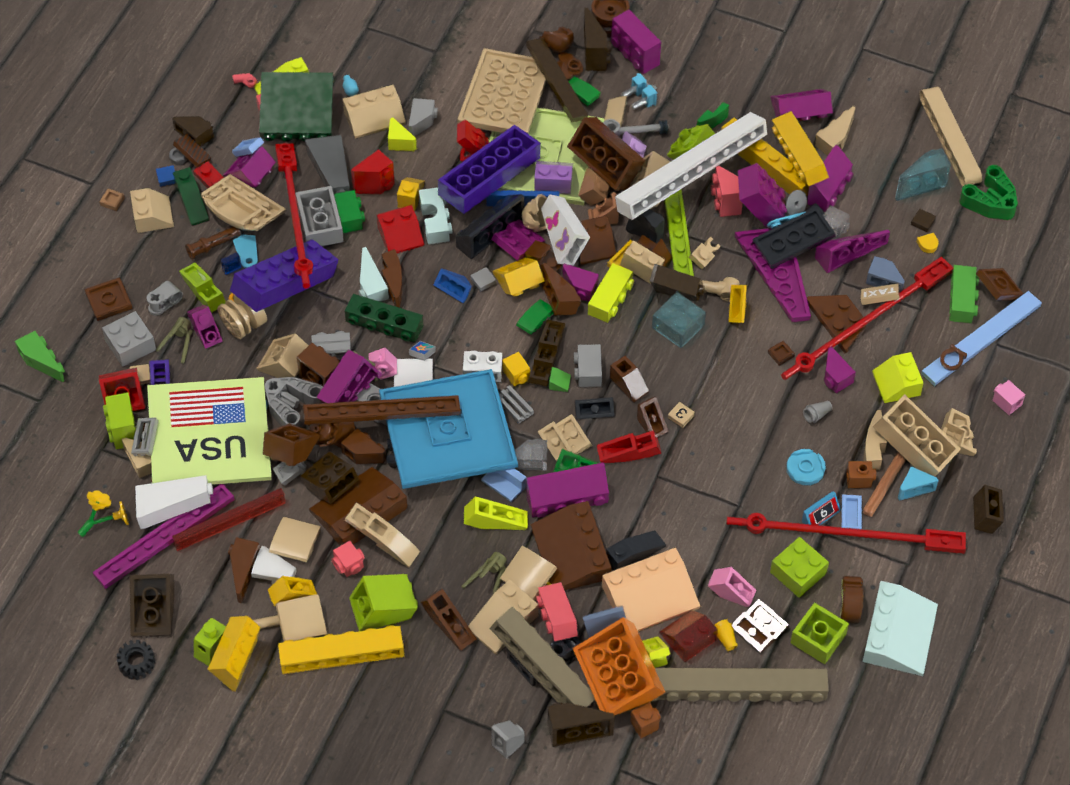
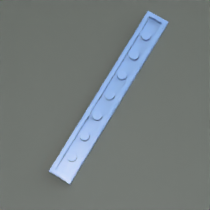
[921,291,1042,386]

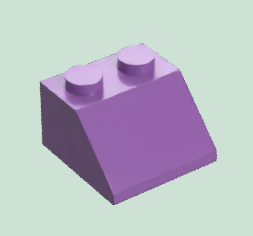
[534,161,573,194]

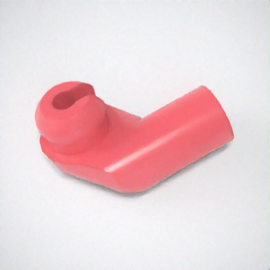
[233,73,257,88]

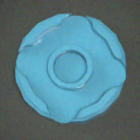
[786,449,826,485]

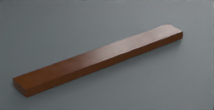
[303,395,461,425]

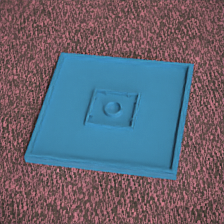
[379,369,518,489]

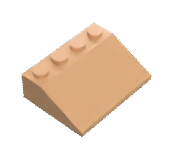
[602,548,700,631]

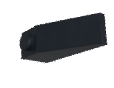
[606,530,666,571]

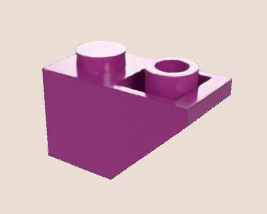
[187,305,222,349]

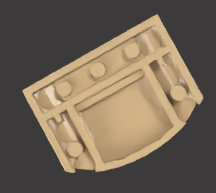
[201,174,286,231]

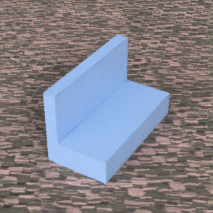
[481,468,526,502]

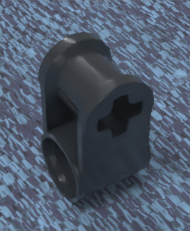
[550,637,581,662]

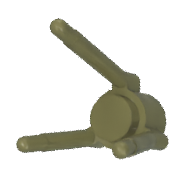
[156,317,193,364]
[462,552,507,594]

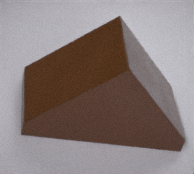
[637,396,669,437]

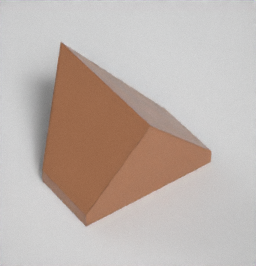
[588,192,619,224]

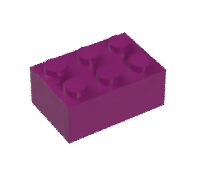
[611,10,661,74]
[738,163,787,228]

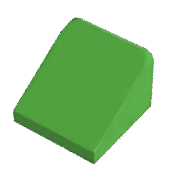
[549,367,571,392]

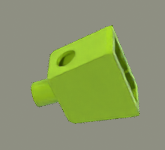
[194,618,226,666]

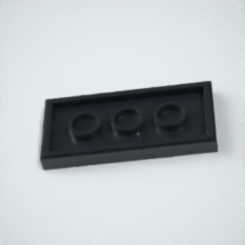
[753,207,836,269]

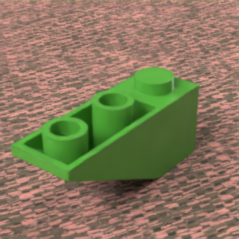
[15,331,65,382]

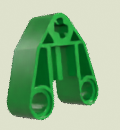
[959,165,1018,220]

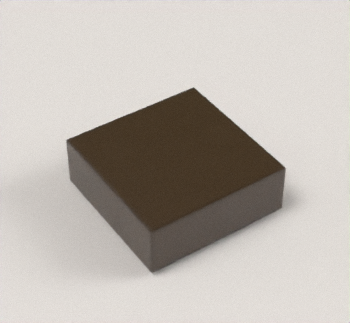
[911,209,936,232]

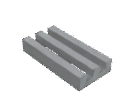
[499,385,534,424]
[131,417,158,456]

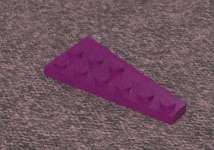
[735,228,811,322]

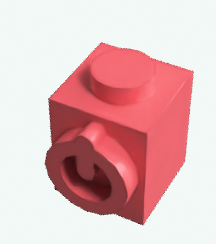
[332,541,365,577]

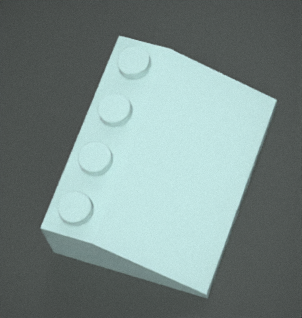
[863,581,938,676]

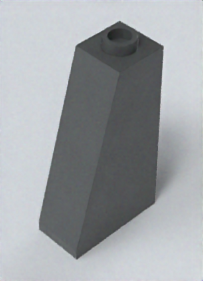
[305,135,350,194]

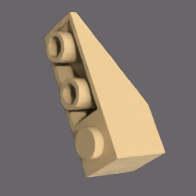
[815,106,855,156]

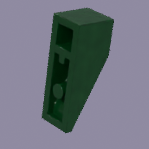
[173,167,209,226]

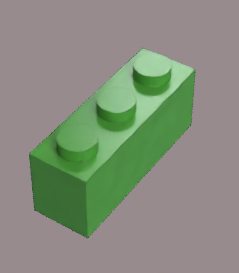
[949,265,979,323]

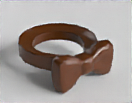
[940,344,967,371]

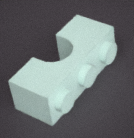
[419,187,452,244]

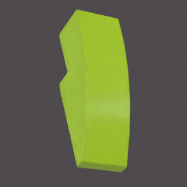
[179,263,226,313]

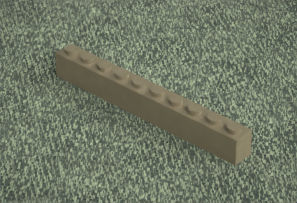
[652,668,829,702]

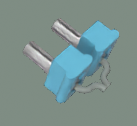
[621,73,657,110]

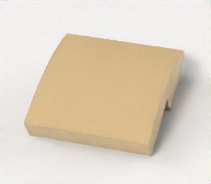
[538,414,592,462]
[269,517,321,562]
[500,545,557,601]
[275,594,327,641]

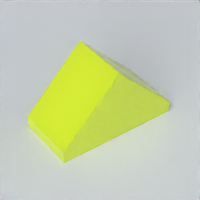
[388,117,417,151]

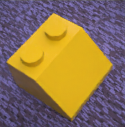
[492,257,544,296]

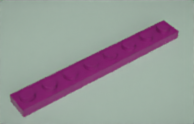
[93,484,235,589]

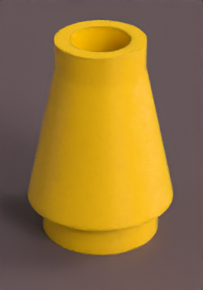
[713,619,738,651]

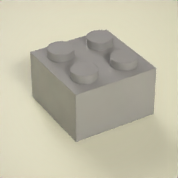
[102,311,156,367]

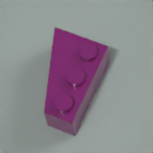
[316,349,383,403]

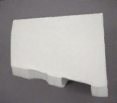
[251,546,296,584]

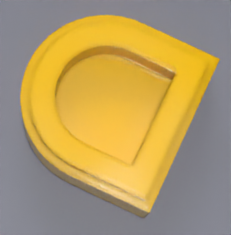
[916,232,939,253]

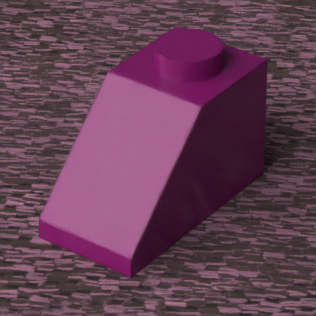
[563,263,599,302]
[824,346,856,394]

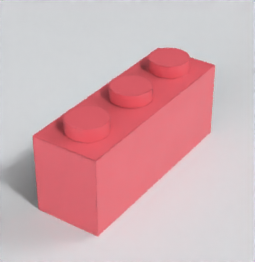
[536,582,578,641]

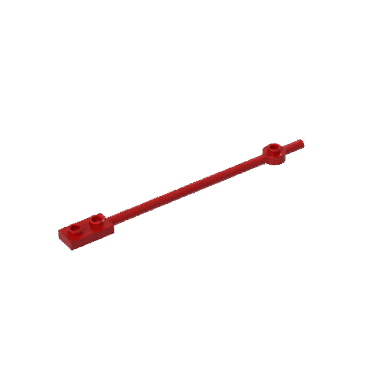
[275,143,313,289]
[781,257,953,380]
[726,513,966,554]

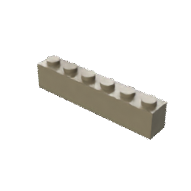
[489,606,595,707]

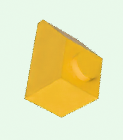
[397,177,425,211]
[268,576,317,606]

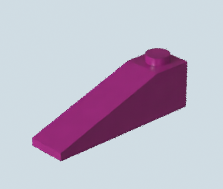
[815,230,890,273]

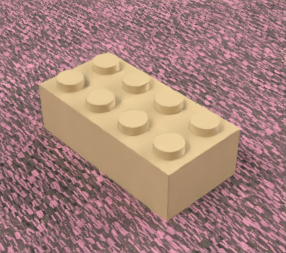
[873,394,961,477]

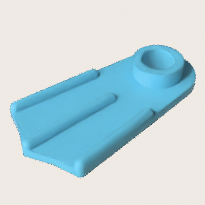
[767,211,806,229]
[233,234,258,268]

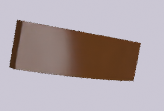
[381,249,403,308]

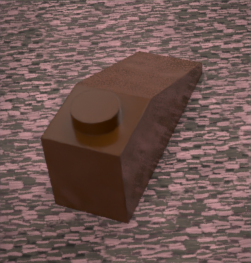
[540,263,581,315]
[228,537,260,603]
[420,589,477,651]

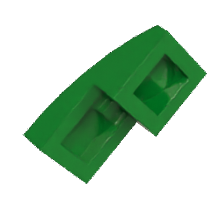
[568,77,601,106]
[697,102,729,129]
[516,299,554,335]

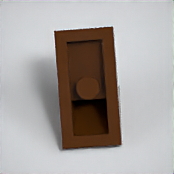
[637,235,672,267]
[524,240,563,272]

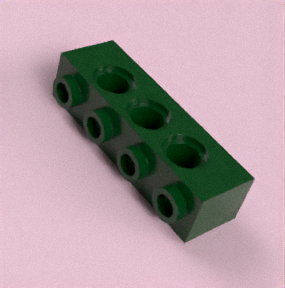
[345,294,424,343]

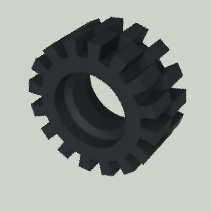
[116,640,155,680]

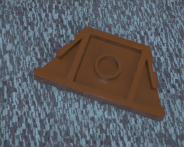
[806,295,866,354]

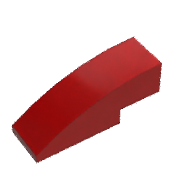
[597,430,662,463]

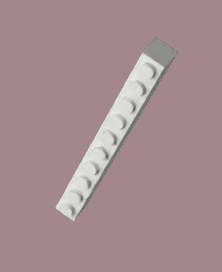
[615,112,767,220]

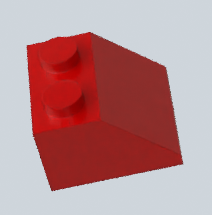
[351,149,395,194]
[377,205,424,253]
[99,367,145,411]

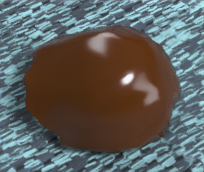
[539,27,574,53]

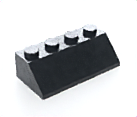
[456,194,524,260]

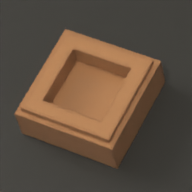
[99,189,125,211]

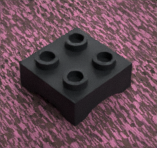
[626,209,665,244]

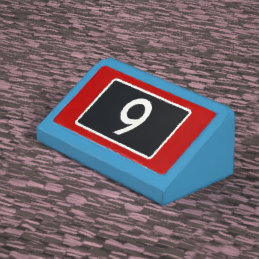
[802,491,840,525]

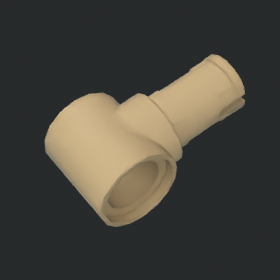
[702,277,739,302]

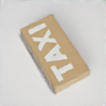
[861,283,899,305]

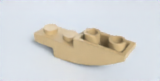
[345,503,420,568]

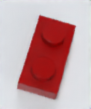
[193,161,224,188]

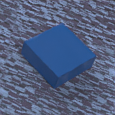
[156,165,175,187]

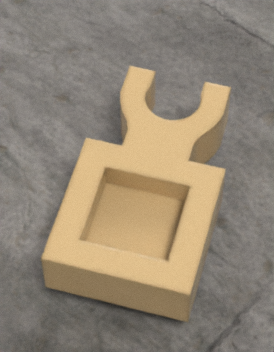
[689,237,720,270]

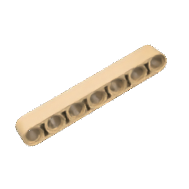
[920,86,982,186]

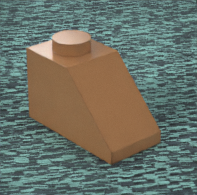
[578,167,610,206]

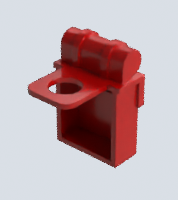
[457,119,490,162]

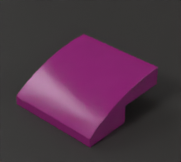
[492,219,545,261]

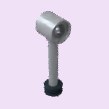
[603,119,669,136]

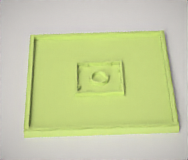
[489,108,604,206]

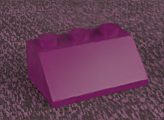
[771,89,833,120]
[807,145,854,213]

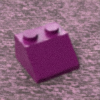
[223,146,276,188]

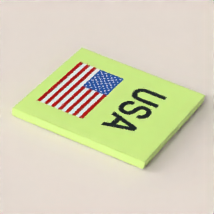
[148,377,272,485]

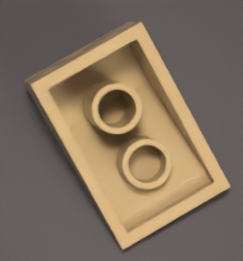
[469,579,539,654]

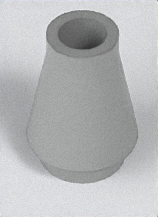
[803,400,833,423]

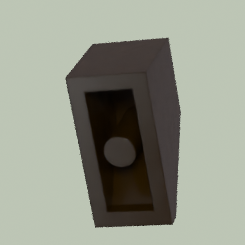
[172,116,214,147]

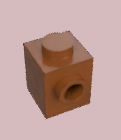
[846,461,876,488]
[630,702,661,738]

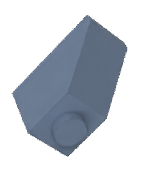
[866,256,905,293]

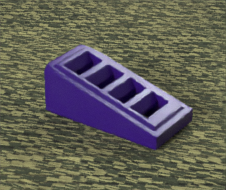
[149,360,170,385]

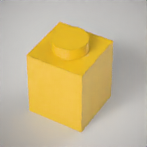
[502,352,530,386]

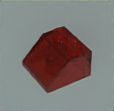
[659,610,718,662]

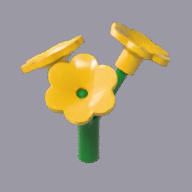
[78,490,129,537]

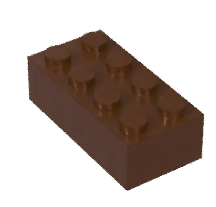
[567,117,645,190]

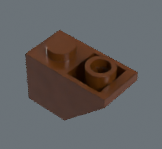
[610,355,649,403]
[341,428,386,464]

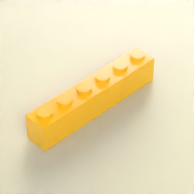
[771,111,829,186]
[721,118,810,196]
[278,625,404,674]

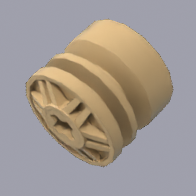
[217,296,267,339]

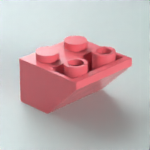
[711,166,743,217]

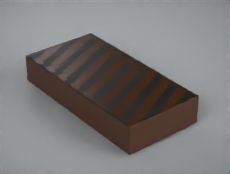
[173,134,211,168]

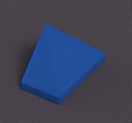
[433,269,472,303]

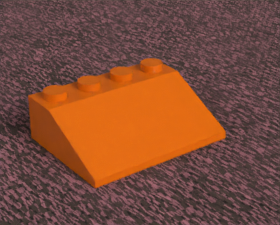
[573,617,666,715]

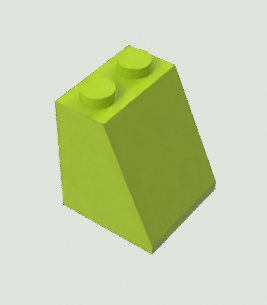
[349,574,418,632]

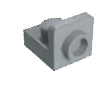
[273,461,307,485]

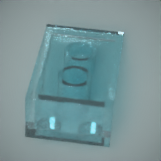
[895,148,951,201]

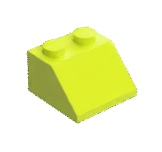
[872,352,923,403]

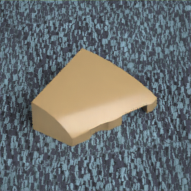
[941,408,977,456]

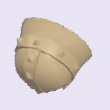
[522,194,547,232]

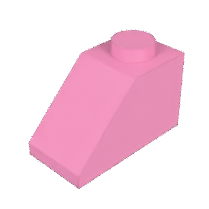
[708,567,756,607]

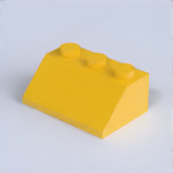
[207,616,260,691]

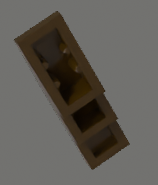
[528,320,565,386]

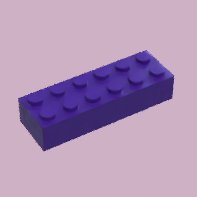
[438,125,541,214]
[230,239,339,312]

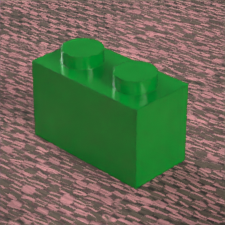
[334,190,365,233]

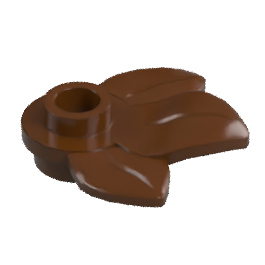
[557,52,583,79]

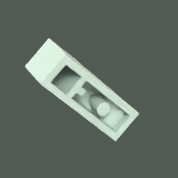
[358,247,389,302]

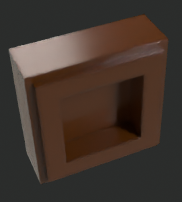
[768,341,795,366]

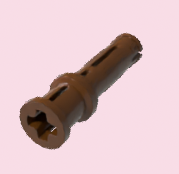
[185,227,241,260]

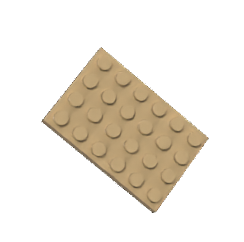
[457,48,547,134]

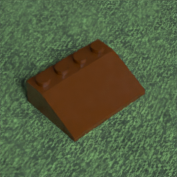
[309,467,408,546]
[531,501,611,591]

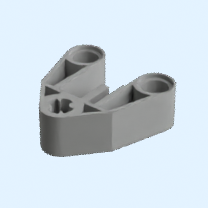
[265,377,323,428]

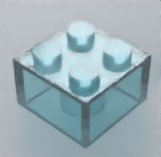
[652,292,706,348]

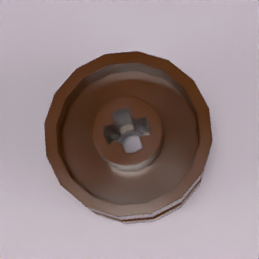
[591,0,630,37]

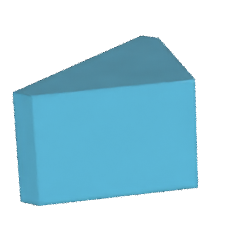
[898,467,938,501]

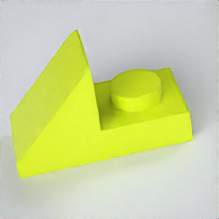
[642,636,670,668]

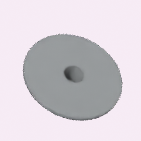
[786,190,807,215]

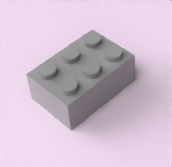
[295,186,344,246]

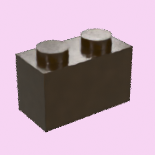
[973,485,1004,534]

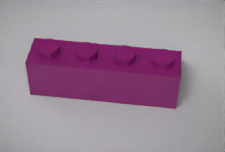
[527,463,609,518]

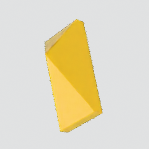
[729,285,747,323]

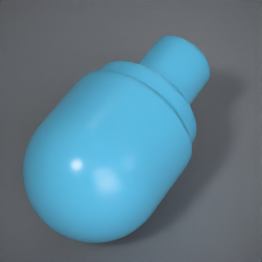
[343,75,359,97]

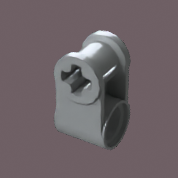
[147,281,183,316]

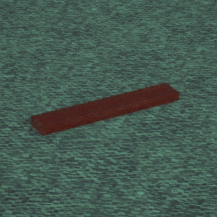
[172,488,285,551]

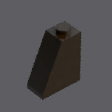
[649,264,705,301]

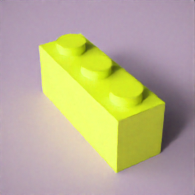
[588,263,634,323]

